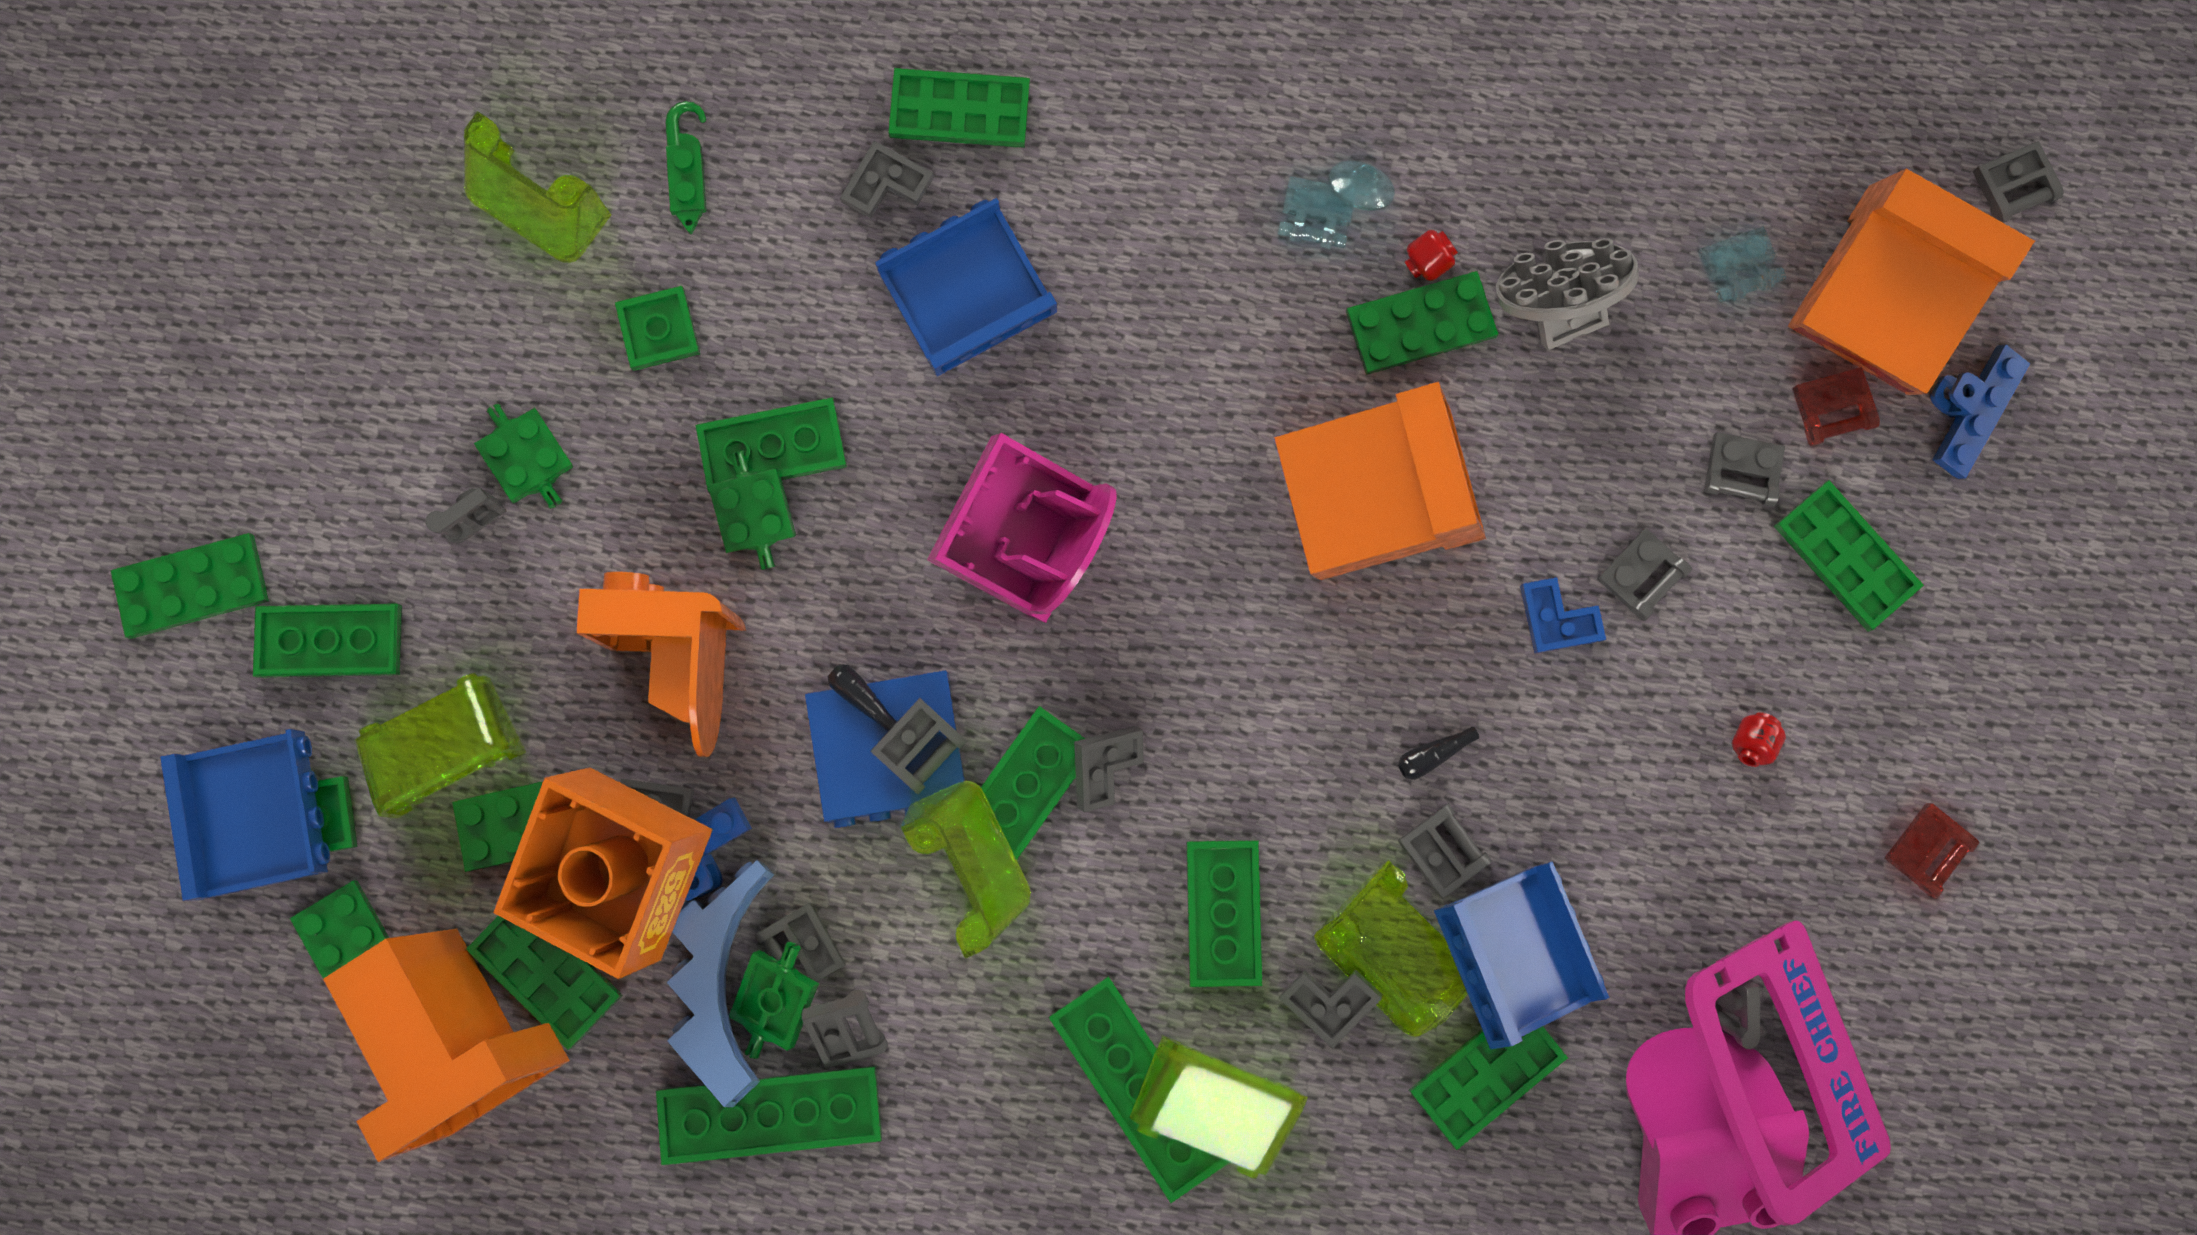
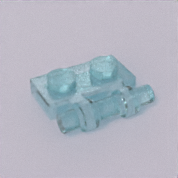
[1277,176,1357,249]
[1698,226,1786,302]

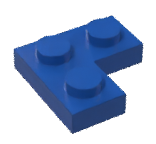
[1520,577,1606,654]

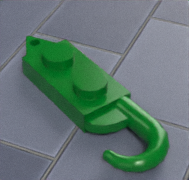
[665,101,706,235]

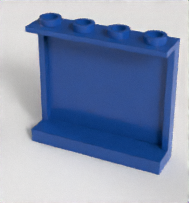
[875,198,1057,377]
[805,670,969,828]
[160,729,330,901]
[1434,861,1610,1049]

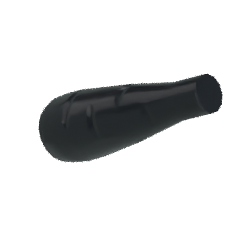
[827,664,897,732]
[1398,726,1479,780]

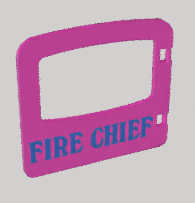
[1685,920,1891,1226]

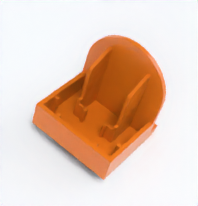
[577,572,746,757]

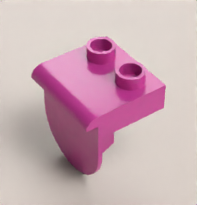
[927,433,1117,623]
[1626,1028,1809,1235]

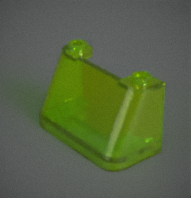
[464,111,611,263]
[355,673,526,819]
[901,781,1031,959]
[1314,860,1468,1037]
[1130,1035,1308,1179]

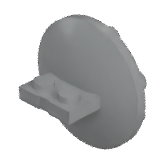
[1496,238,1639,350]

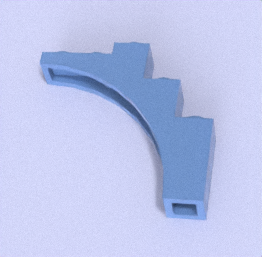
[667,860,774,1107]

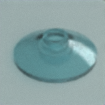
[1328,160,1395,211]

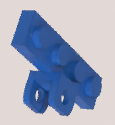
[1930,344,2030,479]
[685,797,752,901]

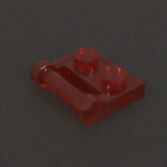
[1792,367,1880,446]
[1884,803,1980,899]

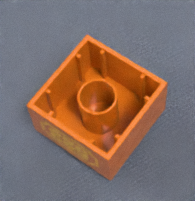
[493,767,713,979]

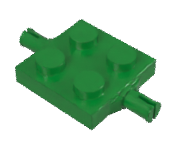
[474,404,574,509]
[708,450,796,570]
[729,942,819,1059]

